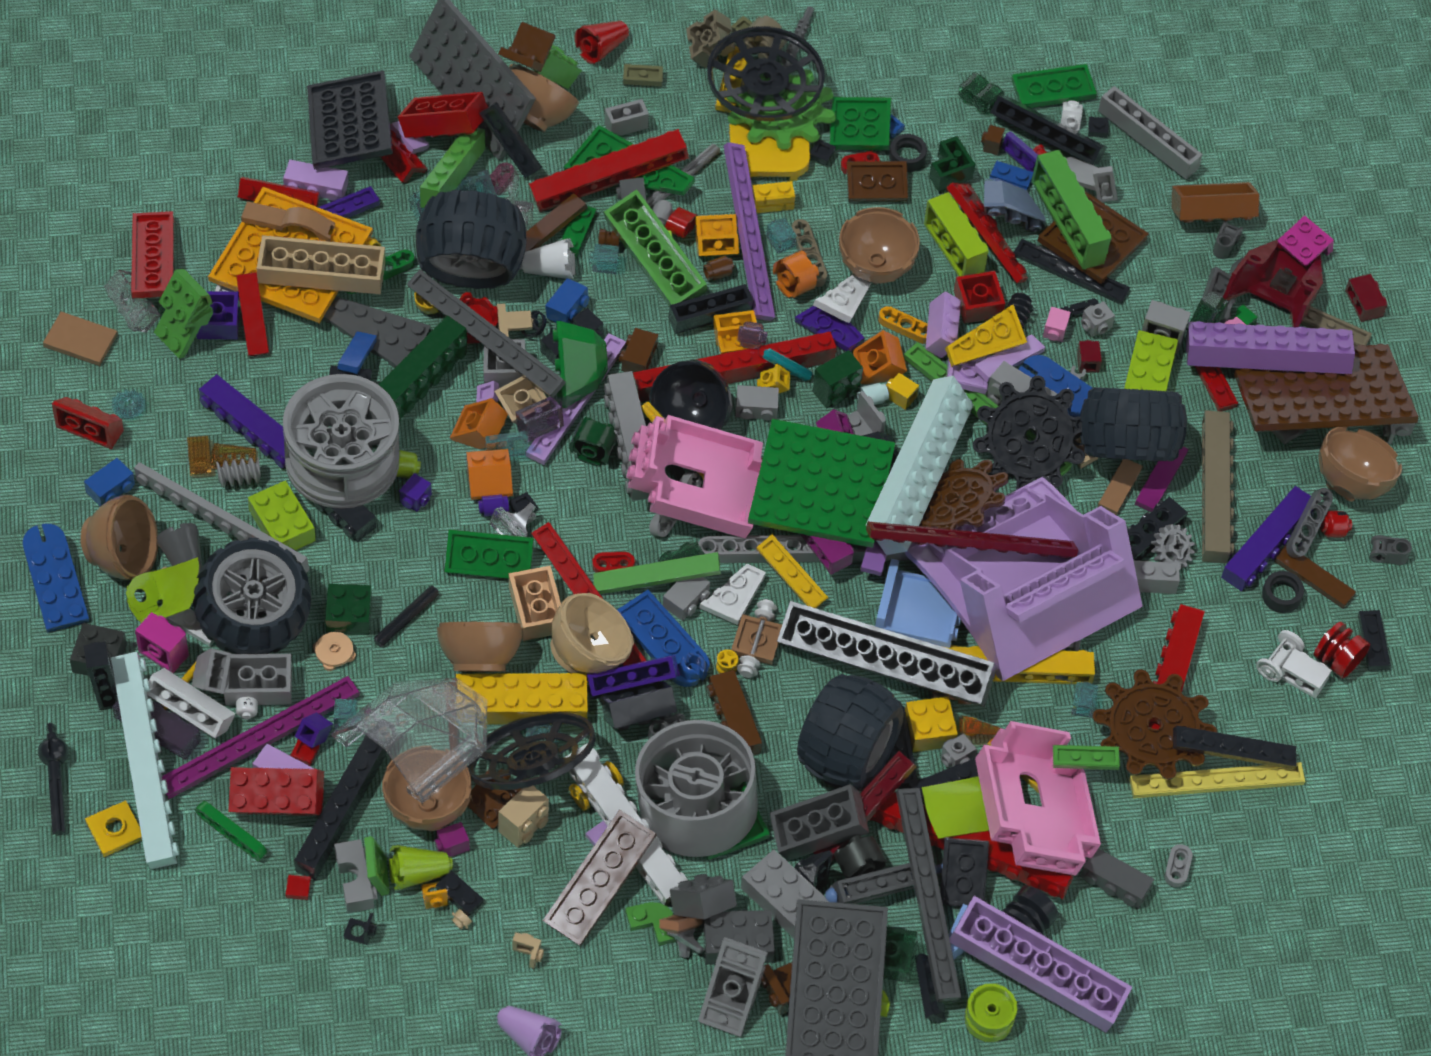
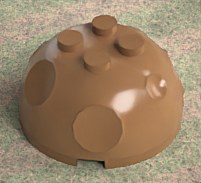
[839,207,920,284]
[1319,427,1402,502]
[382,745,471,831]

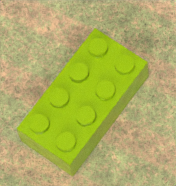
[924,192,989,276]
[1124,330,1178,391]

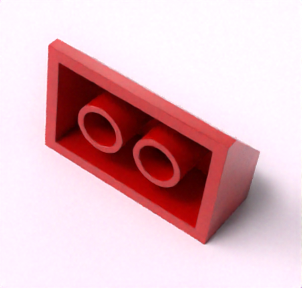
[52,397,124,450]

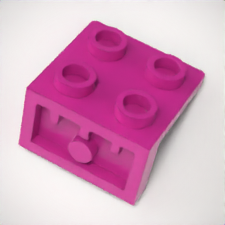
[1277,215,1334,266]

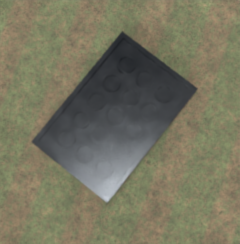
[307,70,393,170]

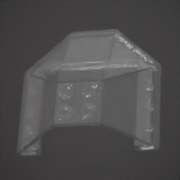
[331,678,488,803]

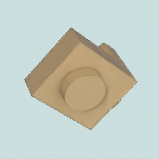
[512,932,544,968]

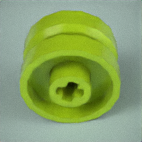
[964,984,1017,1042]

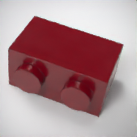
[1345,274,1387,322]

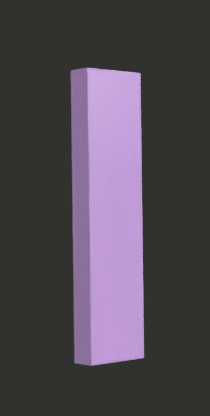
[974,334,1045,382]

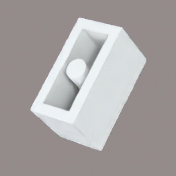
[1281,648,1332,699]

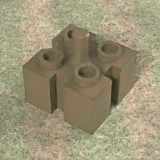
[686,10,735,68]

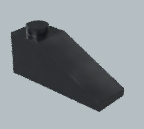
[794,850,833,891]

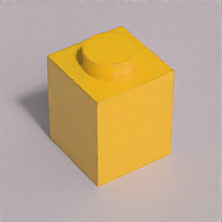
[886,373,919,410]

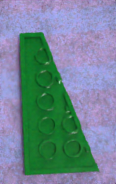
[563,125,695,196]

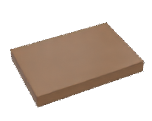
[43,312,118,366]

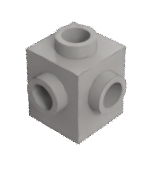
[1081,301,1115,337]
[941,733,977,768]

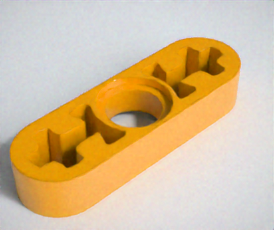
[878,306,928,344]

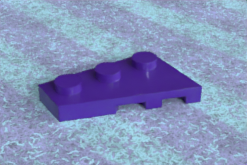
[795,306,865,351]

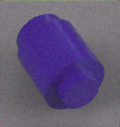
[478,494,509,517]

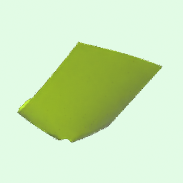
[126,557,199,623]
[922,776,989,839]

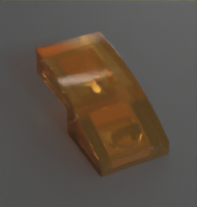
[187,436,211,476]

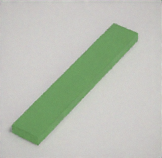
[593,552,721,594]

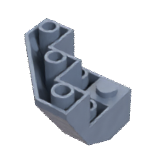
[984,178,1046,232]

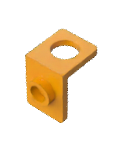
[421,882,448,909]

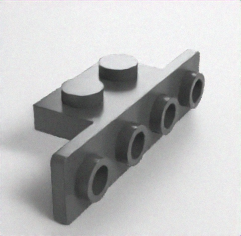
[1202,257,1244,323]

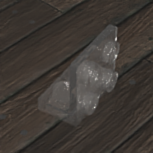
[506,175,533,231]

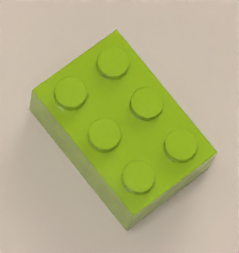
[247,480,316,550]

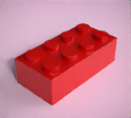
[398,92,488,139]
[228,767,324,816]

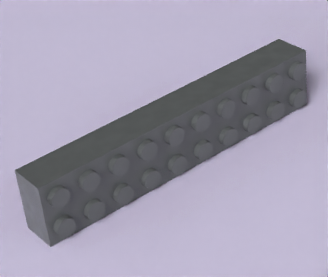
[777,601,998,708]

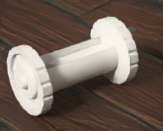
[1256,630,1305,682]

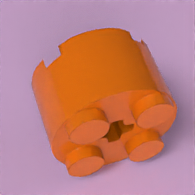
[773,250,819,298]

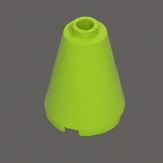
[389,845,453,890]

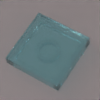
[485,431,528,457]

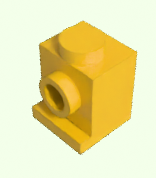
[757,364,790,394]

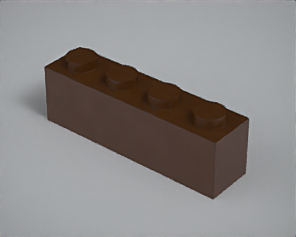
[706,670,762,755]

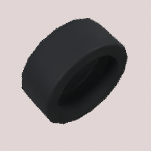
[889,134,927,172]
[1262,571,1304,613]

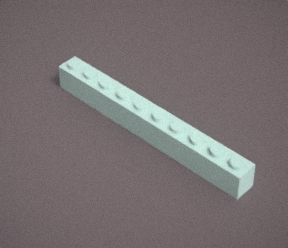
[111,652,179,869]

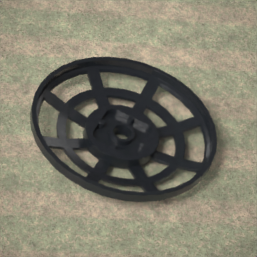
[707,26,825,121]
[466,712,596,790]

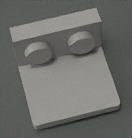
[847,391,886,436]

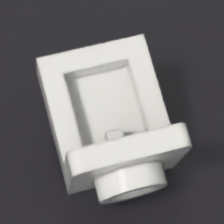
[1060,101,1083,131]

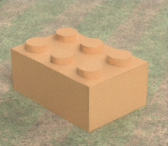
[509,565,561,641]

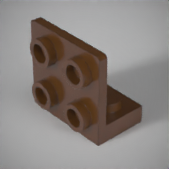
[498,22,556,72]

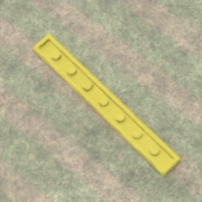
[1130,762,1305,798]

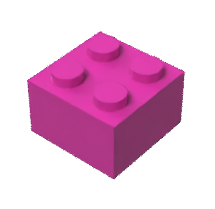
[135,612,189,673]

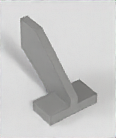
[1066,157,1118,202]

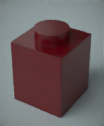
[1076,340,1102,373]

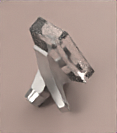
[489,503,536,537]

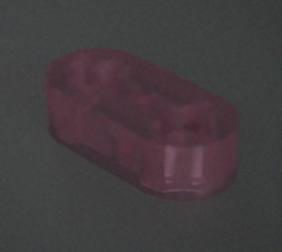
[486,162,514,196]

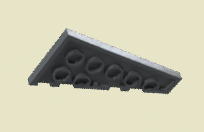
[322,296,431,368]

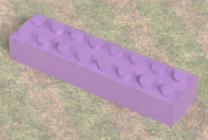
[949,896,1132,1032]

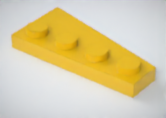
[945,305,1027,367]

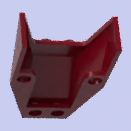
[1222,239,1323,327]

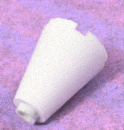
[520,238,575,279]

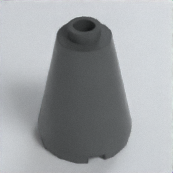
[157,523,202,571]

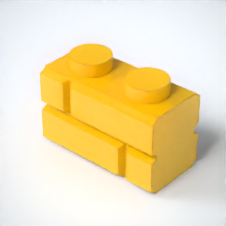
[752,181,795,213]

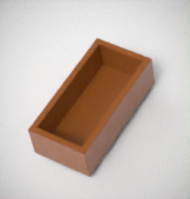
[1171,182,1259,223]

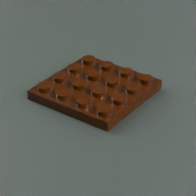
[1037,191,1149,284]

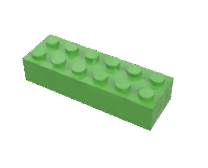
[1032,150,1111,269]
[604,189,708,307]

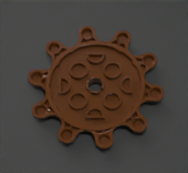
[919,459,1008,530]
[1092,669,1217,780]

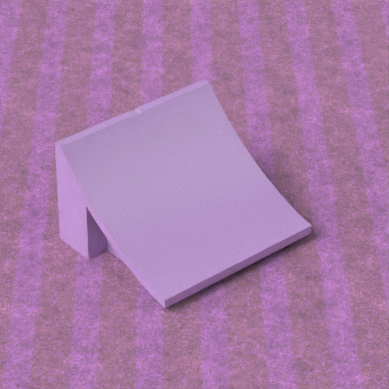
[905,477,1143,681]

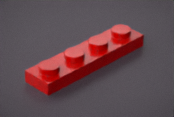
[238,177,320,207]

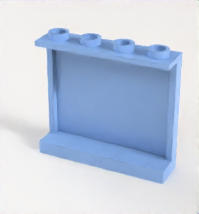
[875,559,961,648]

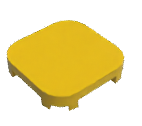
[729,124,810,181]

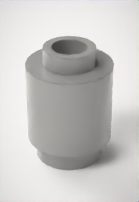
[653,200,673,227]

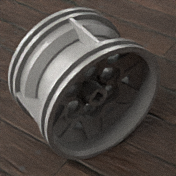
[283,374,399,508]

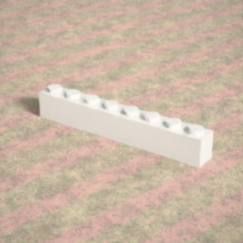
[566,744,687,905]

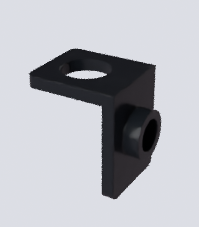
[343,913,377,945]

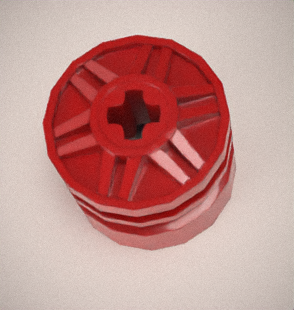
[1313,621,1370,679]

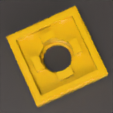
[85,800,142,857]

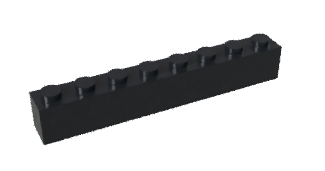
[294,718,396,881]

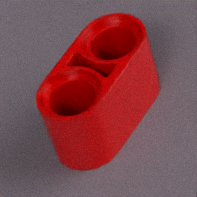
[665,207,698,238]

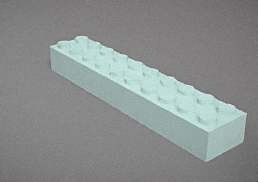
[866,376,973,555]

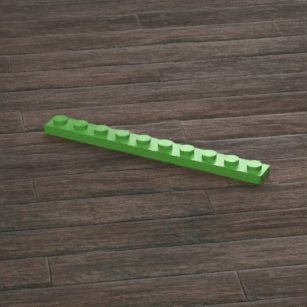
[903,342,1072,476]

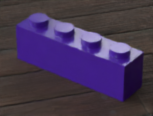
[587,654,680,696]

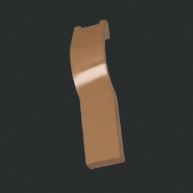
[241,201,335,242]

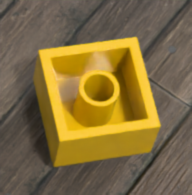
[905,696,958,752]

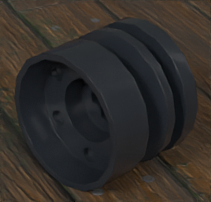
[1001,885,1059,935]

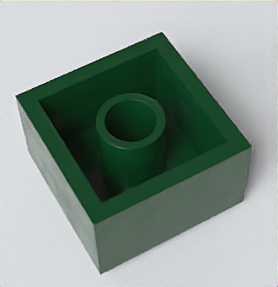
[812,350,863,409]
[325,584,372,635]

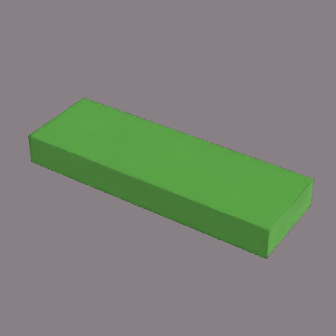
[1052,745,1120,770]

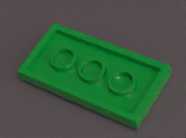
[1011,64,1097,108]
[444,529,534,578]

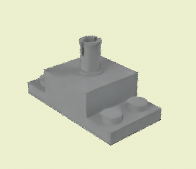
[698,937,768,1037]

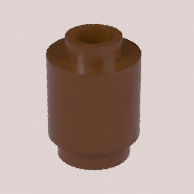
[703,256,734,281]

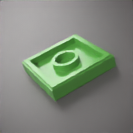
[364,836,390,896]

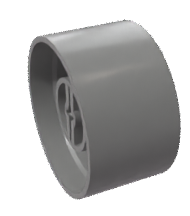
[635,720,758,857]

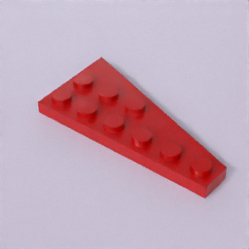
[946,183,1028,283]

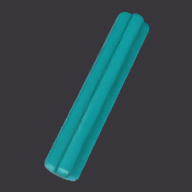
[763,348,812,381]

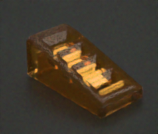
[211,443,256,469]
[959,715,1003,735]

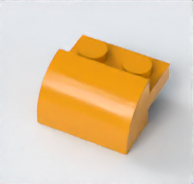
[695,214,739,256]
[714,310,761,354]

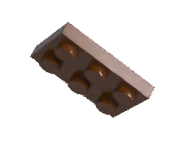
[846,161,908,202]

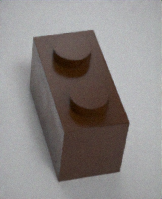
[619,327,658,373]

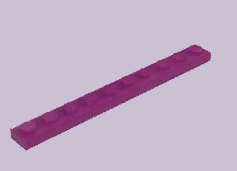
[162,676,360,800]

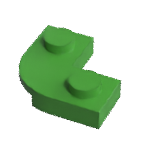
[625,902,677,946]

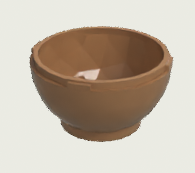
[509,63,579,132]
[81,495,158,580]
[437,622,523,672]

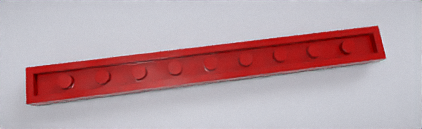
[531,522,646,666]

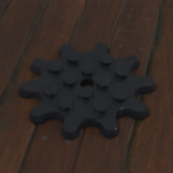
[973,375,1085,490]

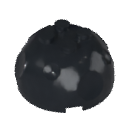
[649,359,732,430]

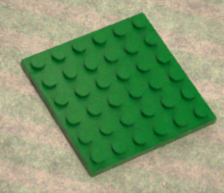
[748,419,895,548]

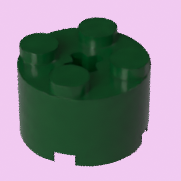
[569,417,617,465]

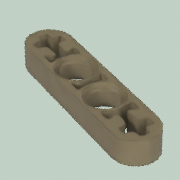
[791,219,827,287]

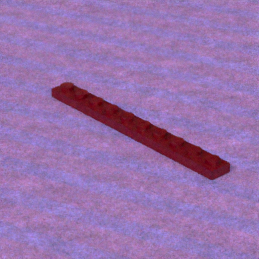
[866,521,1078,559]

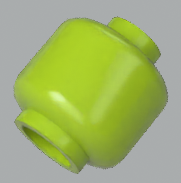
[396,450,421,479]

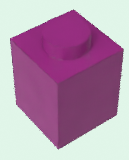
[434,822,470,857]

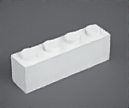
[147,668,235,738]

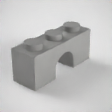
[335,839,377,913]

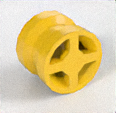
[716,649,738,674]

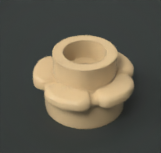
[452,909,472,929]

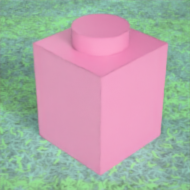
[1043,307,1071,342]

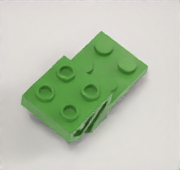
[154,269,213,358]

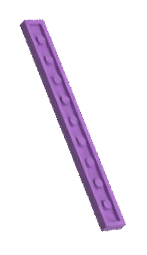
[723,142,775,321]

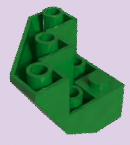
[553,321,608,408]

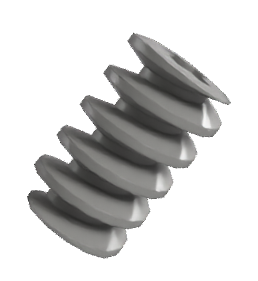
[216,457,261,488]

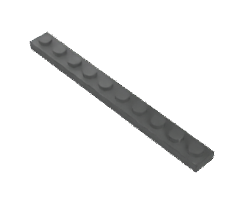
[406,269,566,398]
[896,788,961,1002]

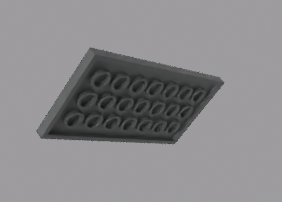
[409,0,536,160]
[785,899,888,1056]

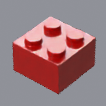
[954,271,1006,323]

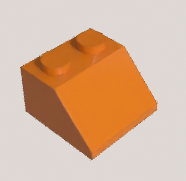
[853,330,907,385]
[450,398,508,449]
[466,449,513,500]

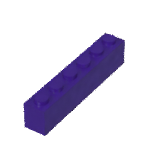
[199,374,286,469]
[1221,486,1315,592]

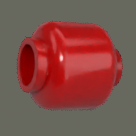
[1320,510,1352,538]

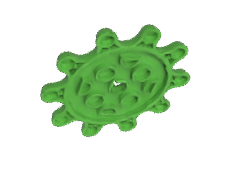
[726,63,836,150]

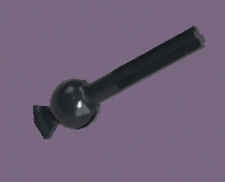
[38,723,69,835]

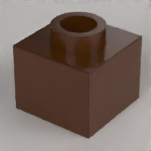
[981,125,1005,156]

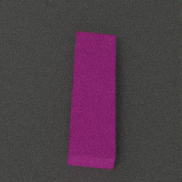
[1135,446,1189,512]

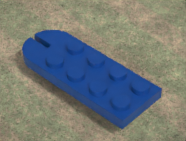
[1019,355,1092,417]
[23,523,89,633]
[617,590,710,687]

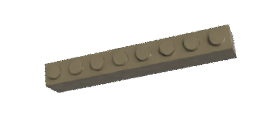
[1202,410,1234,564]

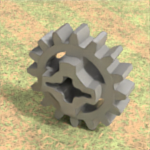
[1151,524,1195,570]

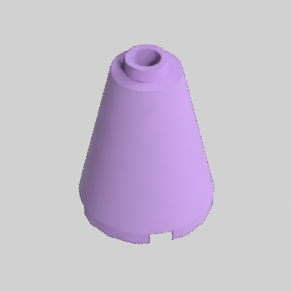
[497,1006,562,1056]

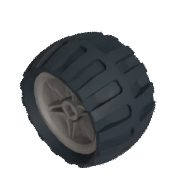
[416,190,526,289]
[193,538,311,654]

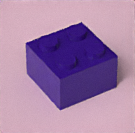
[196,291,240,340]

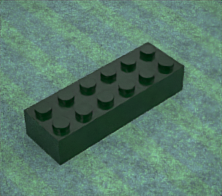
[378,315,467,423]

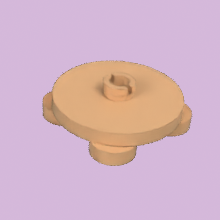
[313,632,356,671]

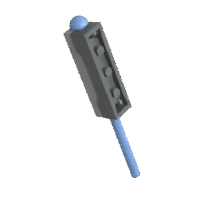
[825,863,942,904]

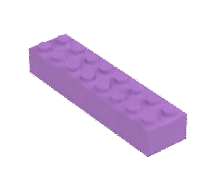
[1186,321,1355,374]

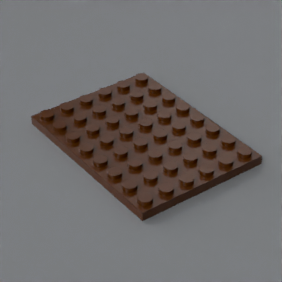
[1232,344,1419,431]

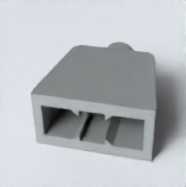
[192,648,231,694]

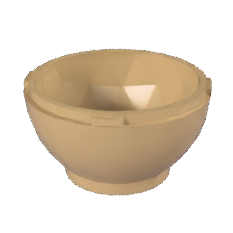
[550,593,634,674]

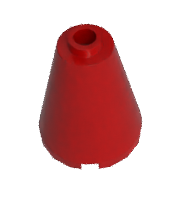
[574,21,629,64]

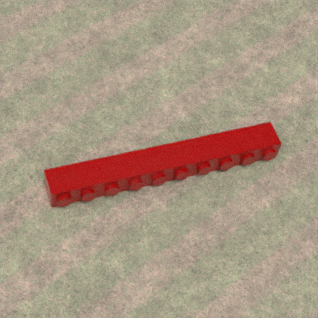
[633,331,836,402]
[869,792,1074,899]

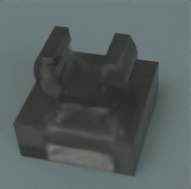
[1270,267,1298,295]

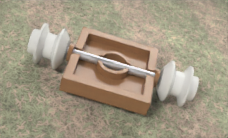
[731,599,782,678]

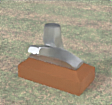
[659,915,705,957]

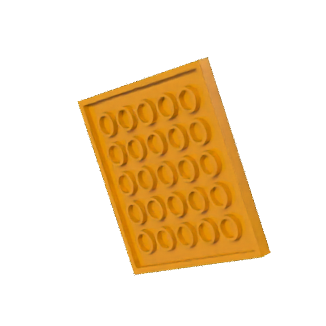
[208,187,373,323]

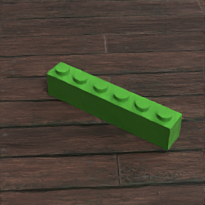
[420,128,485,208]

